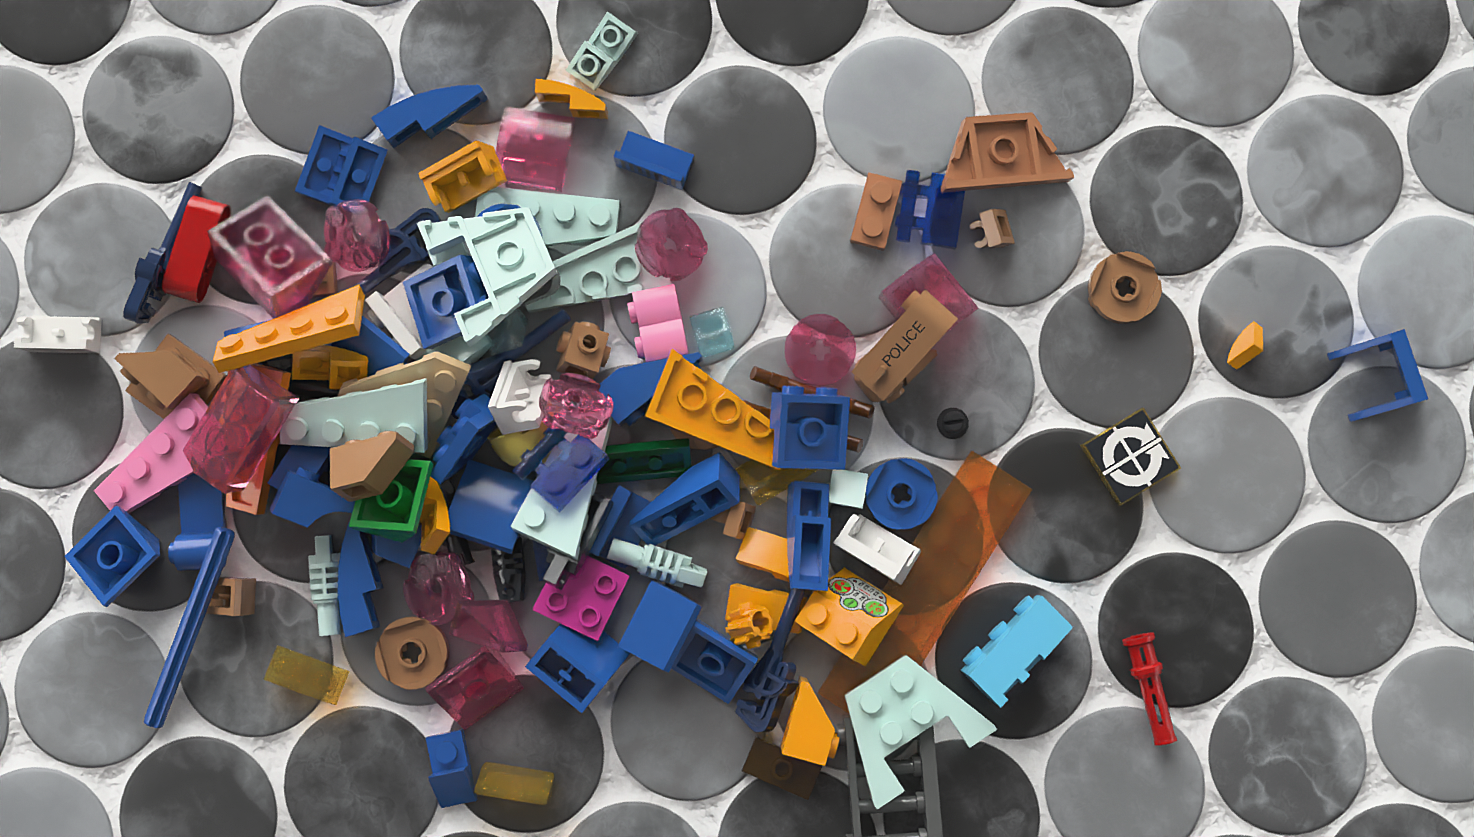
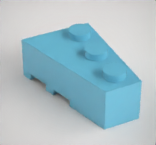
[960,595,1073,708]

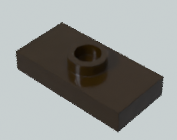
[741,737,822,800]

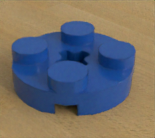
[865,458,938,530]

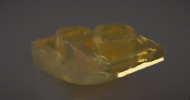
[263,645,350,705]

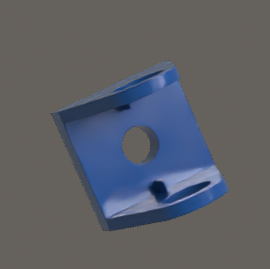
[1327,329,1428,422]

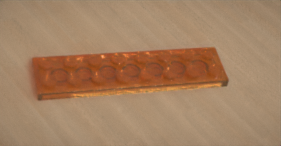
[817,451,1032,713]

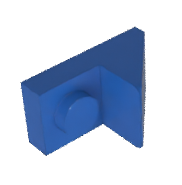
[426,729,478,808]

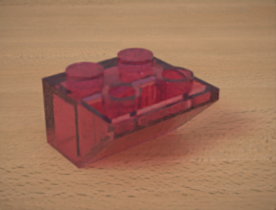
[878,253,979,337]

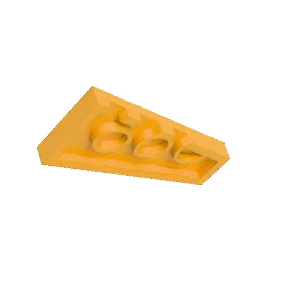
[212,284,365,373]
[645,349,781,470]

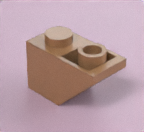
[114,351,208,410]
[330,431,414,502]

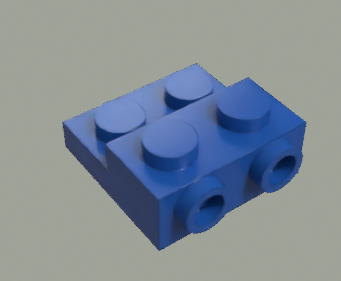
[402,255,489,349]
[770,386,850,470]
[431,394,497,484]

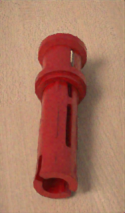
[1122,632,1177,746]

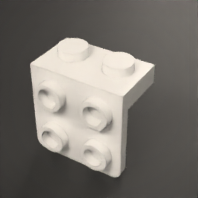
[365,264,433,360]

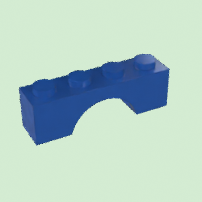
[270,467,422,568]

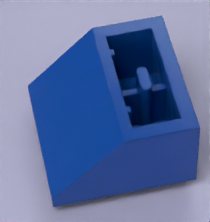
[525,624,631,713]

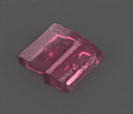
[495,107,575,192]

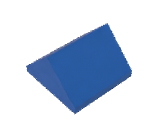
[64,505,160,607]
[618,580,702,673]
[671,619,758,704]

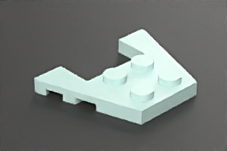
[417,207,557,347]
[844,655,997,809]

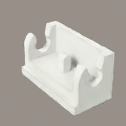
[14,316,102,353]
[488,359,554,435]
[833,514,921,585]

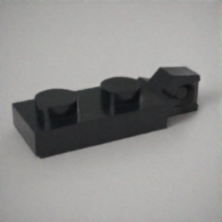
[543,493,614,590]

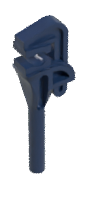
[123,182,202,324]
[353,208,442,295]
[451,309,571,419]
[735,589,806,732]

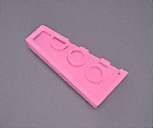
[94,393,241,514]

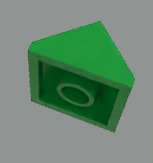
[349,460,433,543]

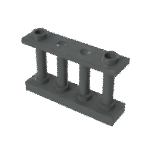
[837,714,943,837]

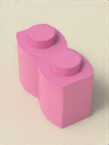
[627,284,689,362]

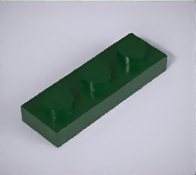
[596,438,692,484]

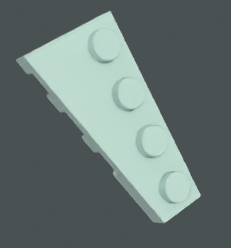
[471,187,620,256]
[526,221,672,313]
[279,378,428,453]
[510,401,613,560]

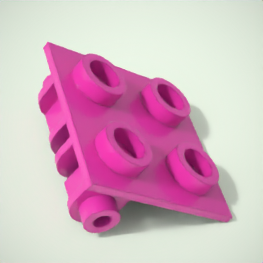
[532,556,630,641]

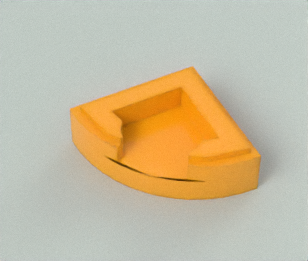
[1227,321,1263,370]

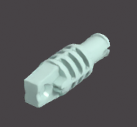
[308,535,341,636]
[607,538,707,588]

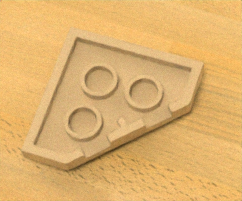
[337,351,471,458]

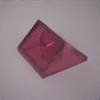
[425,642,524,730]

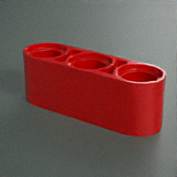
[162,195,231,303]

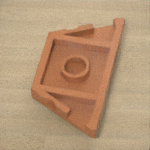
[941,112,1074,192]

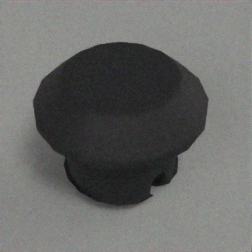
[937,408,969,439]

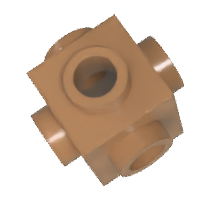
[556,322,611,382]

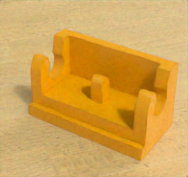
[418,140,507,213]

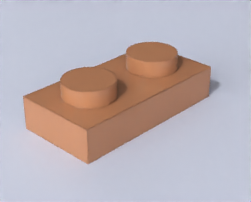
[850,172,903,251]

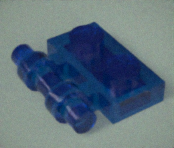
[894,170,965,250]
[512,417,609,513]

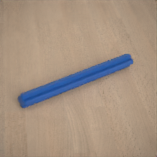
[144,526,235,728]

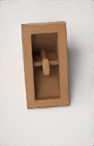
[206,577,256,616]

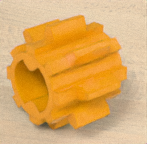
[725,601,774,649]

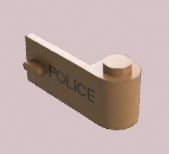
[851,289,958,401]

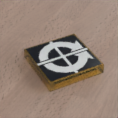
[1080,407,1181,506]

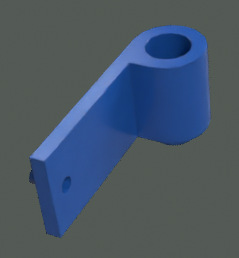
[168,460,227,571]

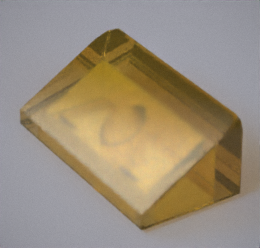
[735,459,818,505]
[474,762,554,805]

